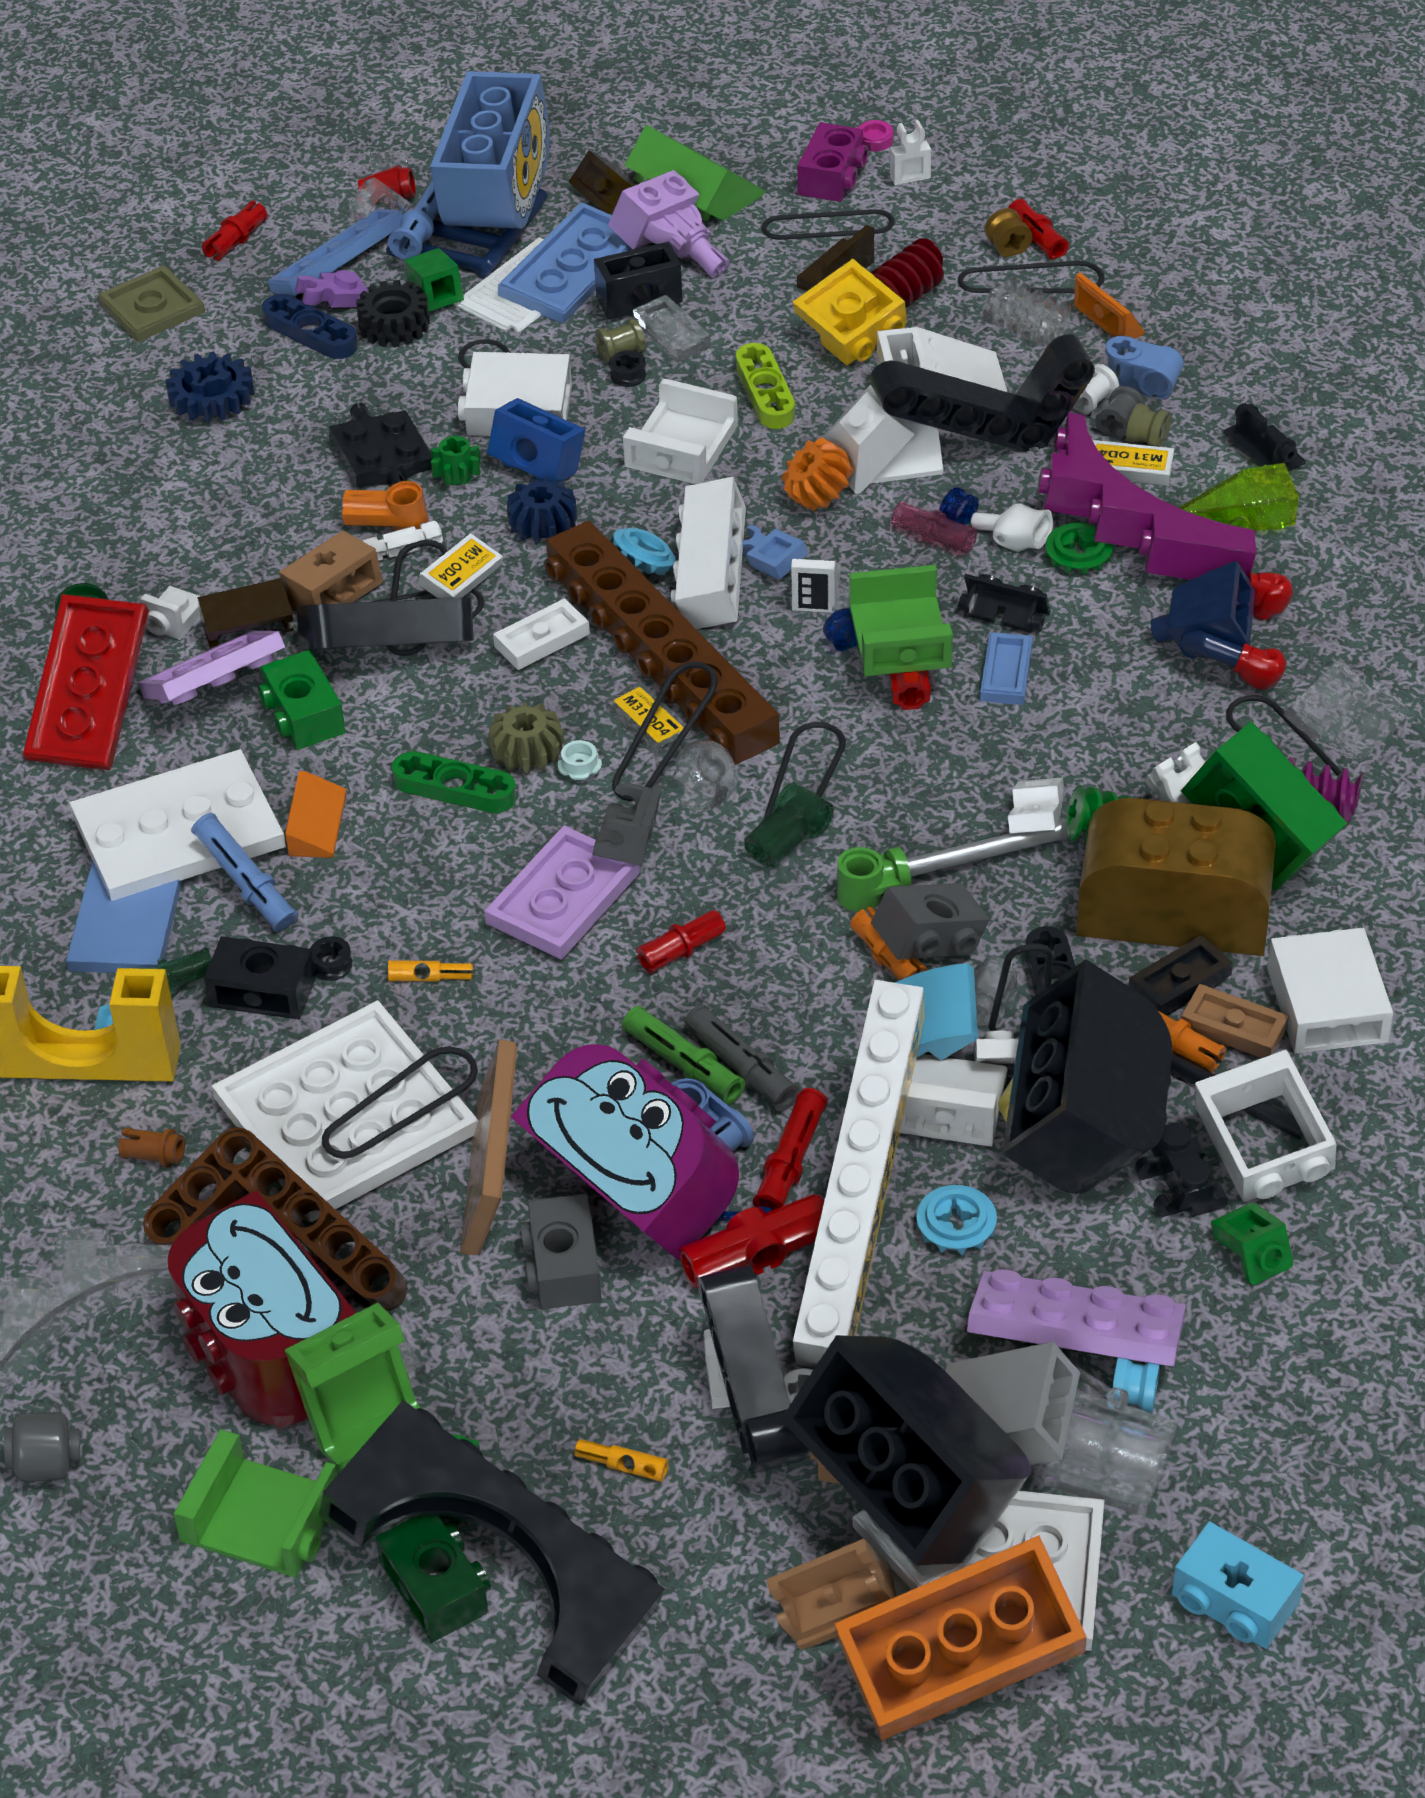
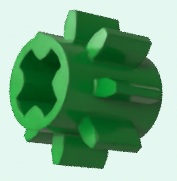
[431,436,481,485]

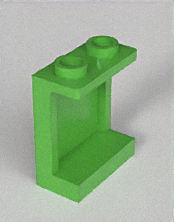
[285,1303,421,1472]

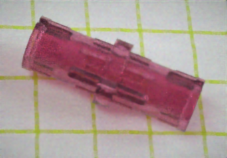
[891,501,977,554]

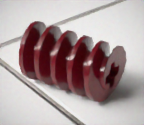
[871,238,944,308]

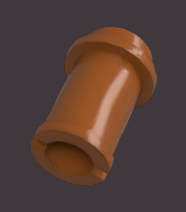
[119,1127,185,1168]

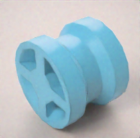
[1111,1357,1160,1413]

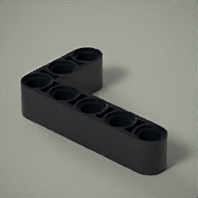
[870,334,1095,452]

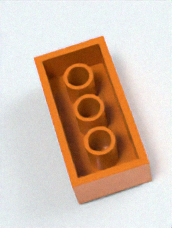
[834,1535,1087,1741]

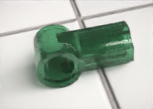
[744,782,834,868]

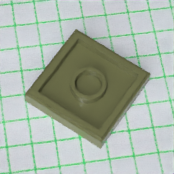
[97,265,205,342]

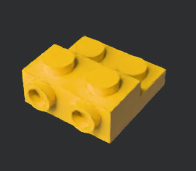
[793,259,907,366]

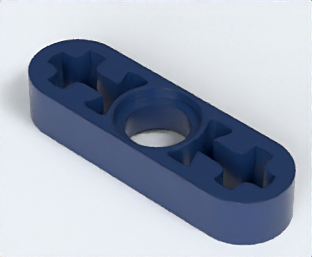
[262,294,358,359]

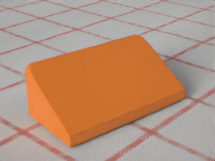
[1074,272,1145,339]
[286,771,347,858]

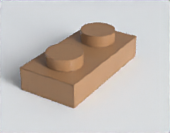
[1181,984,1289,1058]

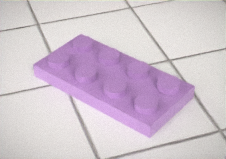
[967,1269,1186,1367]

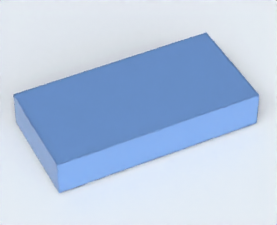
[980,632,1033,705]

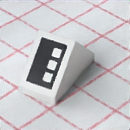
[791,559,841,613]

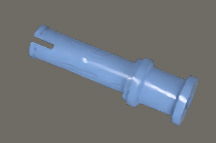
[388,180,439,260]

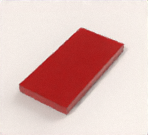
[22,594,149,771]

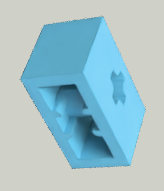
[1172,1521,1304,1650]

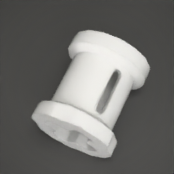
[1073,364,1119,416]

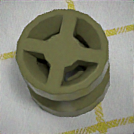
[1126,403,1172,447]

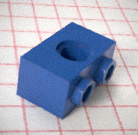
[487,398,586,483]

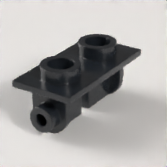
[1223,403,1306,478]
[958,573,1051,633]

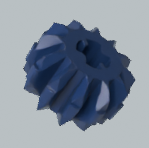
[507,476,577,545]

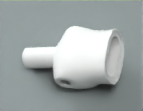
[971,504,1053,552]

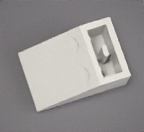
[877,327,1007,392]

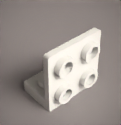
[900,1054,1007,1147]

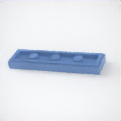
[267,209,403,296]

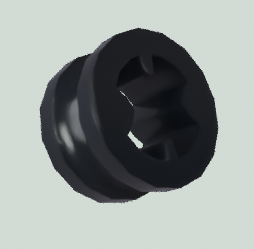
[610,350,646,387]
[310,936,352,981]

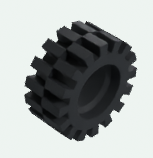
[356,280,430,347]

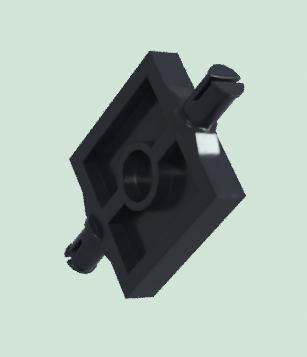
[329,403,432,488]

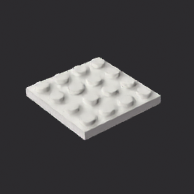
[211,1000,478,1223]

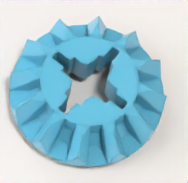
[610,528,676,575]
[916,1185,997,1255]

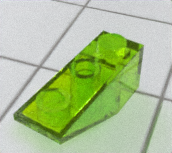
[1178,463,1299,531]

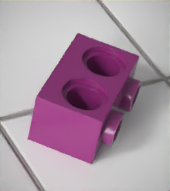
[797,122,868,202]

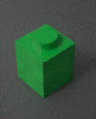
[404,248,464,312]

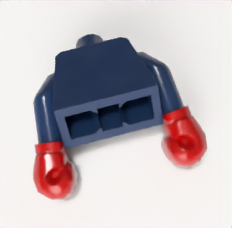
[1151,561,1293,690]

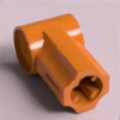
[342,481,429,531]

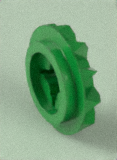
[1045,522,1114,575]

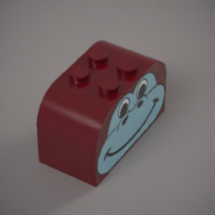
[167,1190,356,1426]

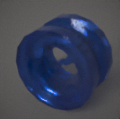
[938,487,979,530]
[823,608,858,652]

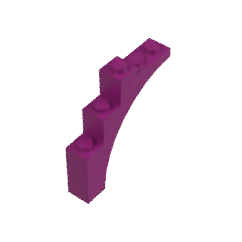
[1037,412,1256,580]

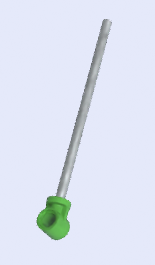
[836,797,1159,912]

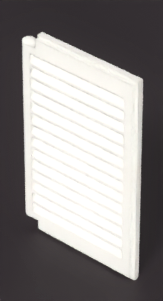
[453,237,544,332]

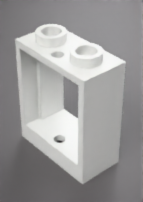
[1195,1049,1336,1202]

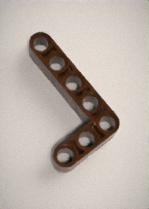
[143,1127,408,1311]

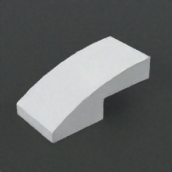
[1008,778,1064,834]

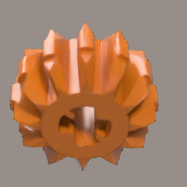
[781,437,854,511]

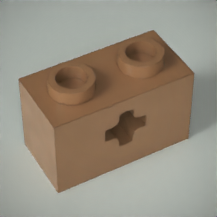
[279,530,383,611]

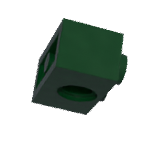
[376,1516,491,1643]

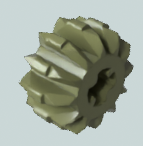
[488,701,564,775]

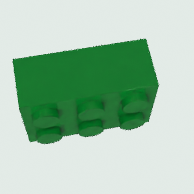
[1180,721,1348,891]

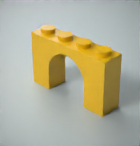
[0,966,181,1082]

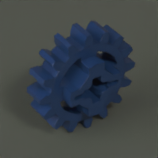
[165,352,255,422]

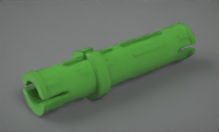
[622,1005,745,1105]

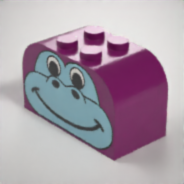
[511,1044,739,1261]

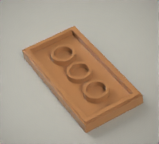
[460,1039,518,1255]

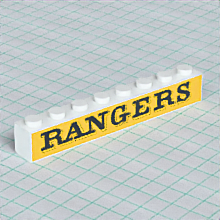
[793,980,925,1368]

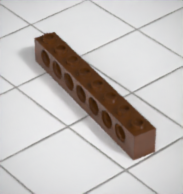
[544,520,780,765]

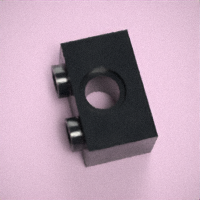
[594,241,683,320]
[204,936,316,1020]

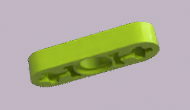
[736,343,795,429]

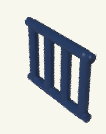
[386,189,548,279]

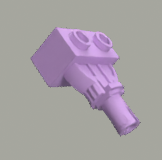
[608,170,730,278]

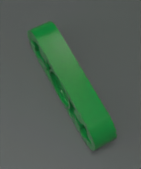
[392,751,517,813]

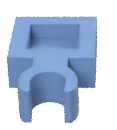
[742,525,808,580]

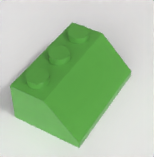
[624,125,766,221]

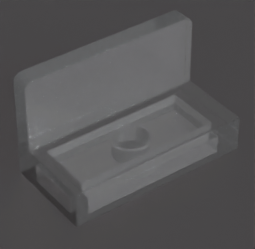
[343,177,412,221]

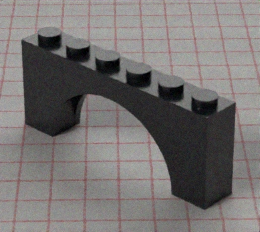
[319,1400,665,1706]

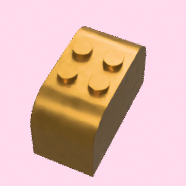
[1076,798,1276,956]

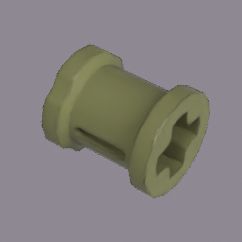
[595,318,646,364]

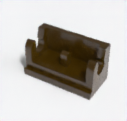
[197,578,294,649]

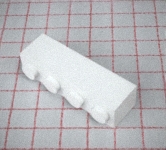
[671,477,746,629]

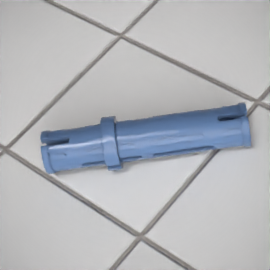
[191,813,298,932]

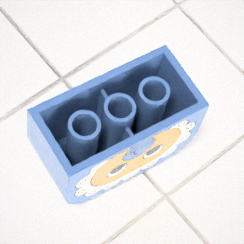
[430,71,550,229]

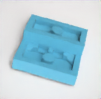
[895,963,978,1060]

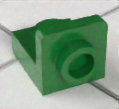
[1211,1202,1293,1285]

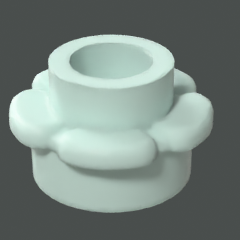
[558,740,602,780]

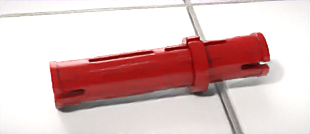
[753,1088,828,1213]

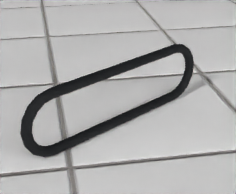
[761,209,895,240]

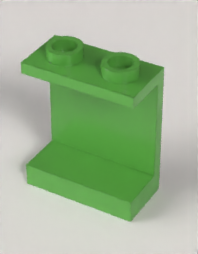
[849,565,953,677]
[174,1429,338,1578]

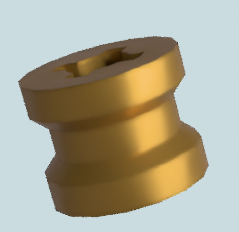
[984,208,1032,258]

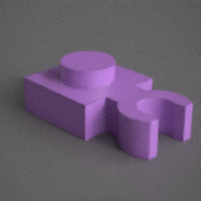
[295,270,369,308]

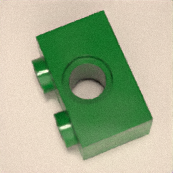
[258,650,346,750]

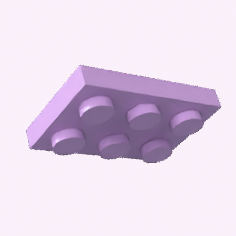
[137,631,285,705]
[484,825,640,960]

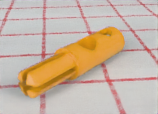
[388,960,473,982]
[574,1439,669,1482]

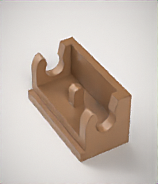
[767,1539,897,1649]

